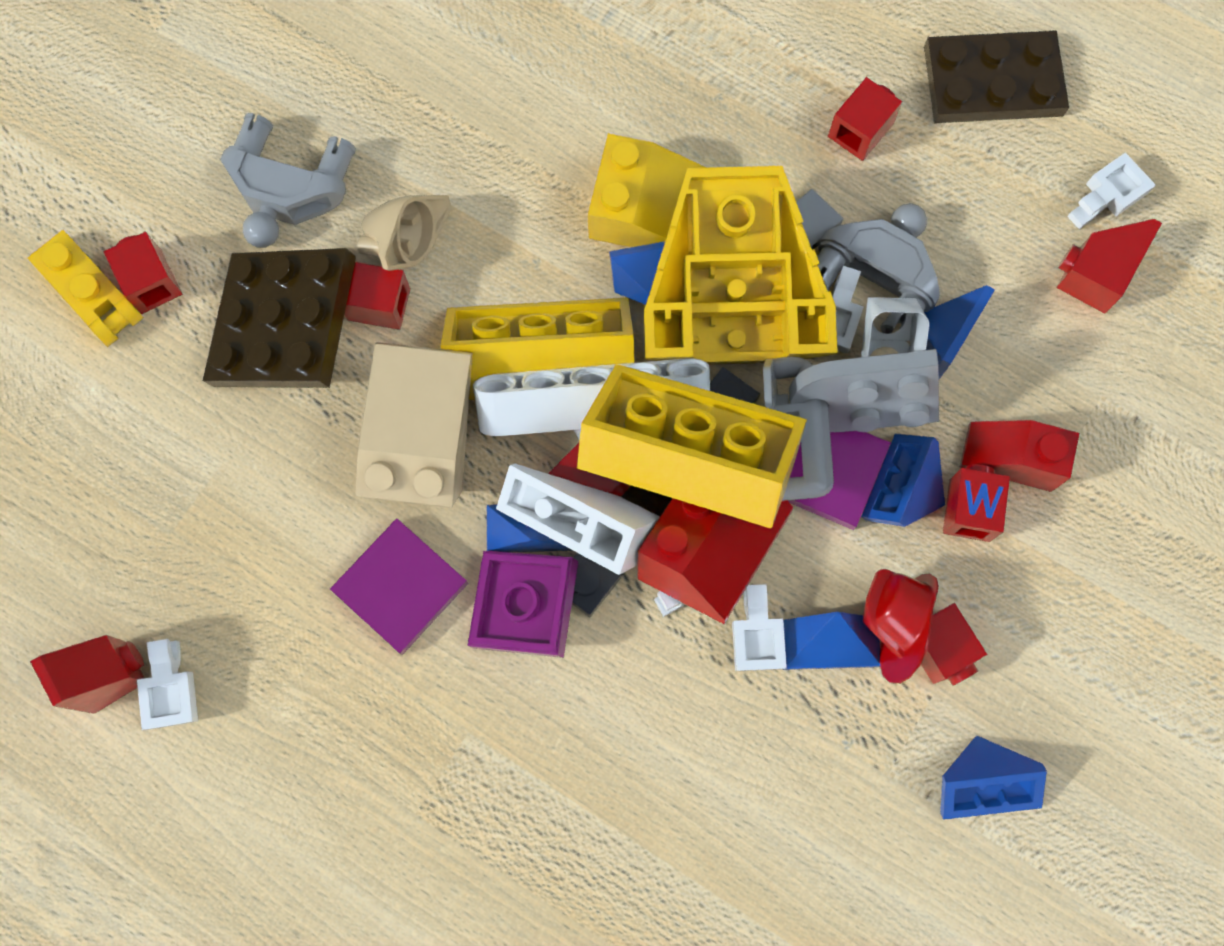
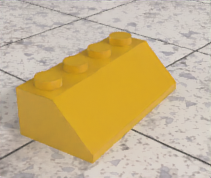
[440,297,634,400]
[577,364,807,529]

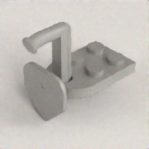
[763,349,939,501]

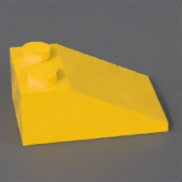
[588,133,707,247]

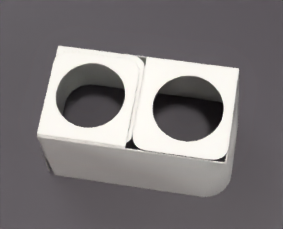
[861,297,929,357]

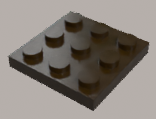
[202,248,356,388]

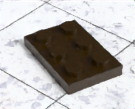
[924,30,1069,123]

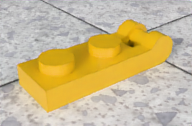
[27,230,144,347]

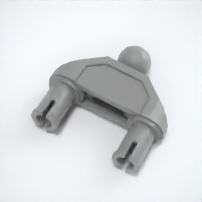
[220,113,356,248]
[817,203,940,334]

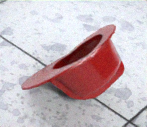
[863,569,939,684]

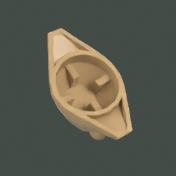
[357,195,451,271]

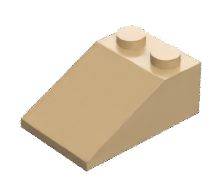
[355,342,473,507]

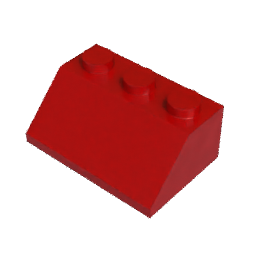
[638,498,793,625]

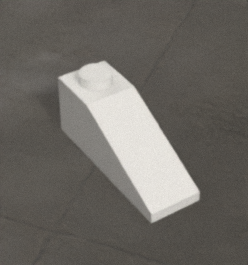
[496,464,660,575]

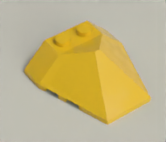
[644,166,838,365]

